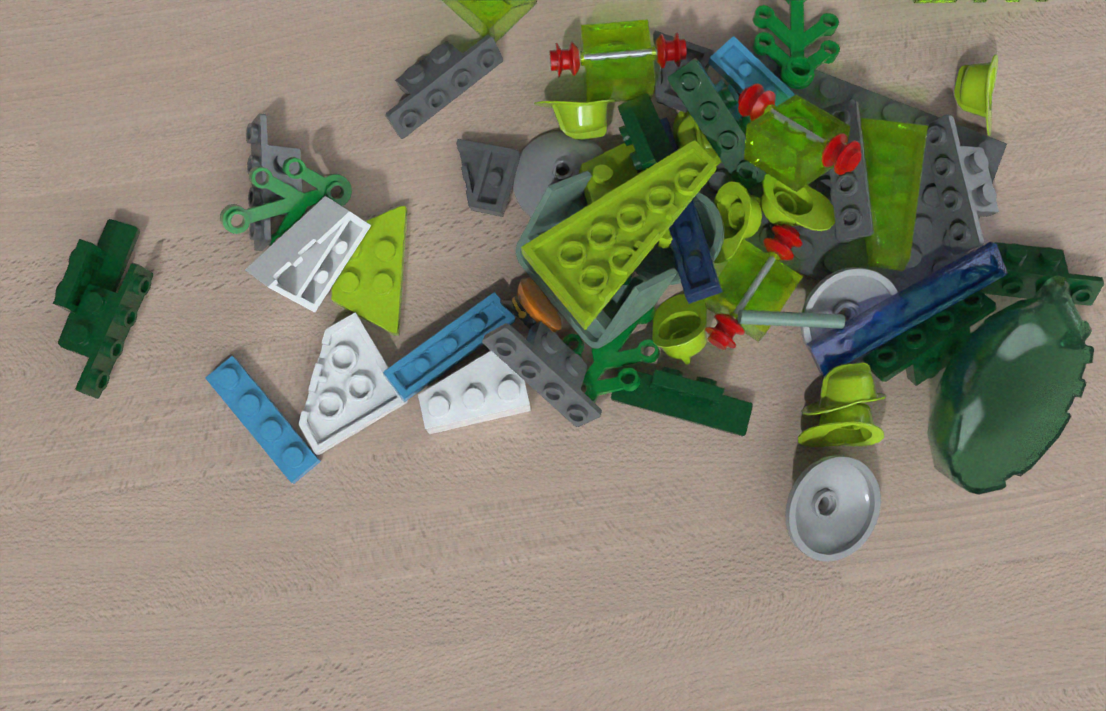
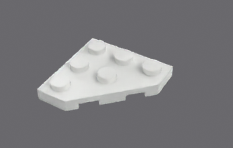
[298,312,409,455]

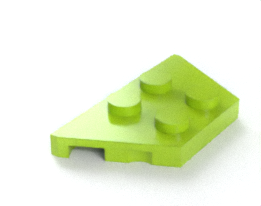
[578,143,672,248]
[331,206,407,336]

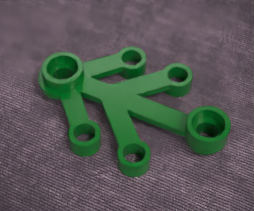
[752,0,840,89]
[220,157,352,247]
[562,306,660,403]

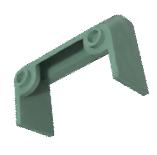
[516,171,678,348]

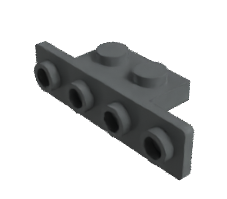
[385,35,503,139]
[823,99,874,242]
[246,113,302,251]
[922,115,999,255]
[482,321,602,427]

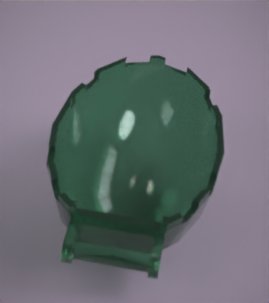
[927,276,1094,495]

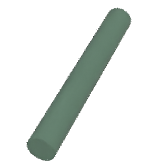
[737,310,845,329]

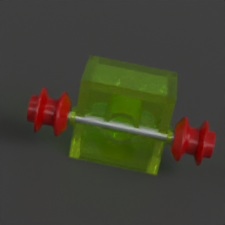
[549,19,687,103]
[738,83,862,192]
[703,224,803,350]

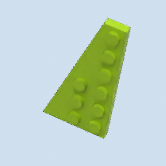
[521,140,717,330]

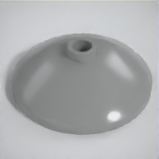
[513,131,604,218]
[800,267,903,368]
[785,455,881,562]

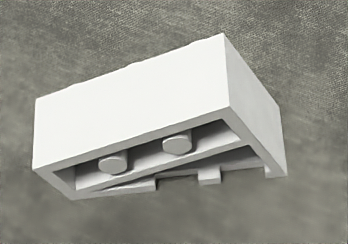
[245,196,371,312]
[418,351,531,434]

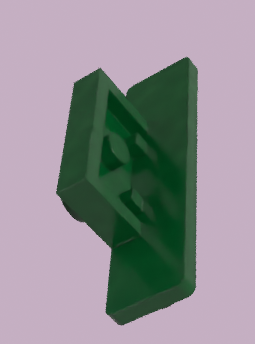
[668,58,771,190]
[618,93,694,200]
[53,219,140,345]
[955,242,1104,306]
[60,263,153,399]
[862,287,997,386]
[610,367,753,437]

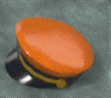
[500,278,562,332]

